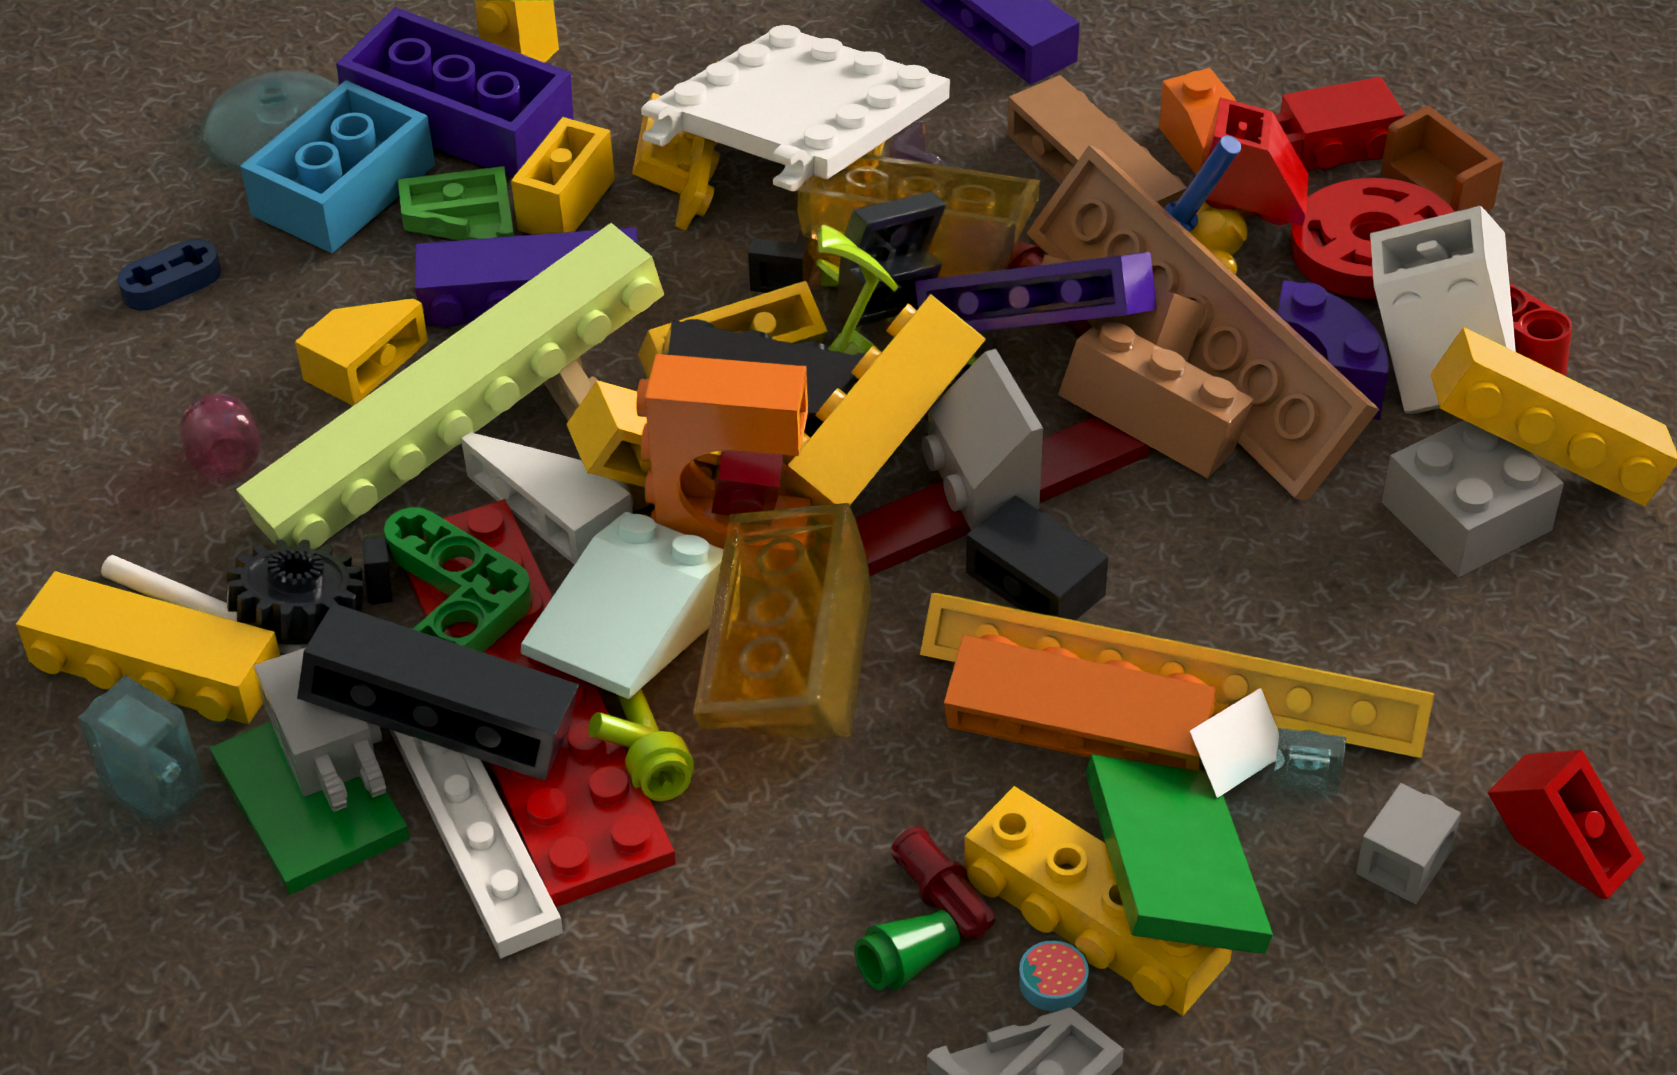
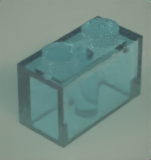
[78,675,206,832]

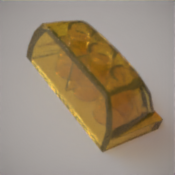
[797,154,1040,278]
[693,503,871,739]

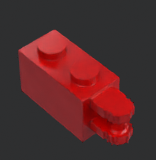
[1274,77,1405,171]

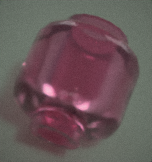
[179,393,261,480]

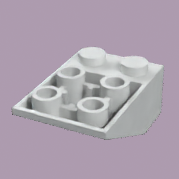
[1370,206,1516,414]

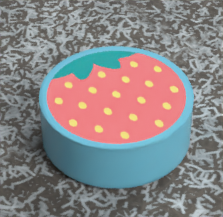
[1019,941,1089,1012]

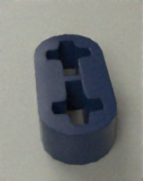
[117,239,221,311]

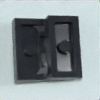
[838,192,947,327]

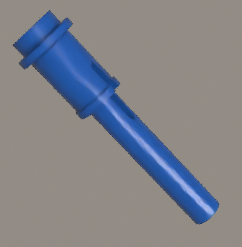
[1164,136,1241,232]

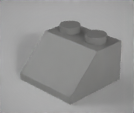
[921,349,1043,531]

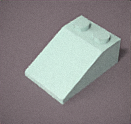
[521,511,732,699]

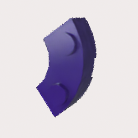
[1278,280,1388,420]

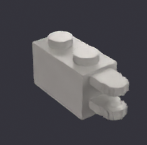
[254,647,386,812]

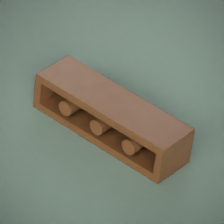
[1007,75,1187,208]

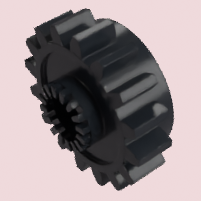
[226,540,364,645]

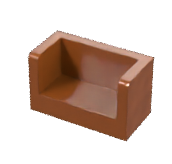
[1381,105,1503,212]

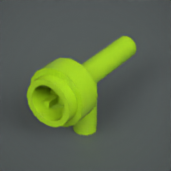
[588,689,694,801]

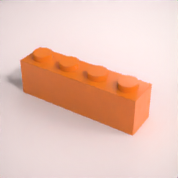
[944,634,1216,771]

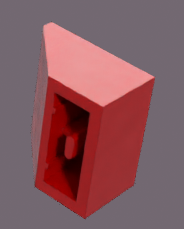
[1199,97,1309,226]

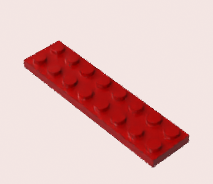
[403,499,676,907]

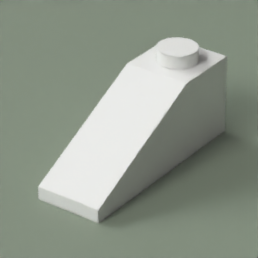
[461,432,634,565]

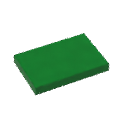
[209,721,410,895]

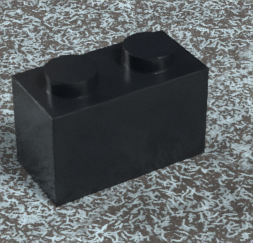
[966,495,1108,621]

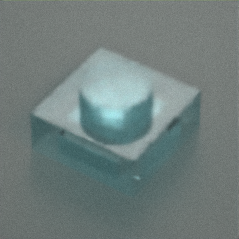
[1272,728,1346,795]

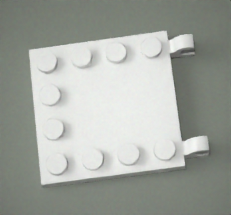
[641,25,950,191]

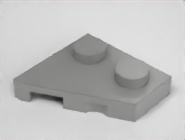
[926,1007,1124,1075]

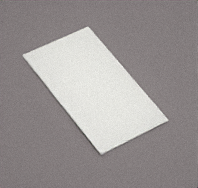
[1190,688,1286,798]

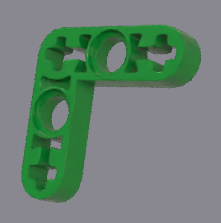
[384,507,533,653]

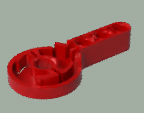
[1291,178,1572,376]

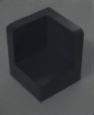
[748,216,817,293]

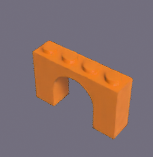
[636,354,812,581]

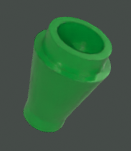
[854,910,960,990]

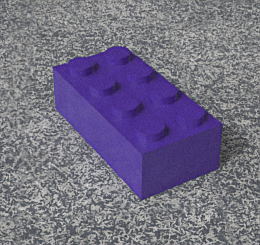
[336,7,573,178]

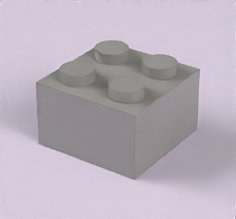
[1382,420,1564,577]

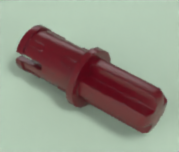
[891,826,995,941]

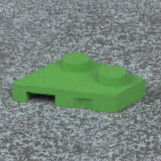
[398,166,514,241]

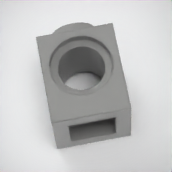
[1356,783,1461,904]

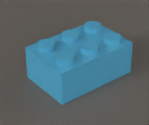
[240,80,435,254]

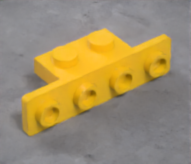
[632,61,720,230]

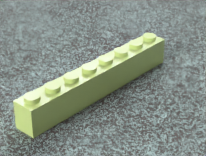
[236,223,664,549]

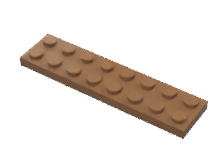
[1026,145,1379,501]

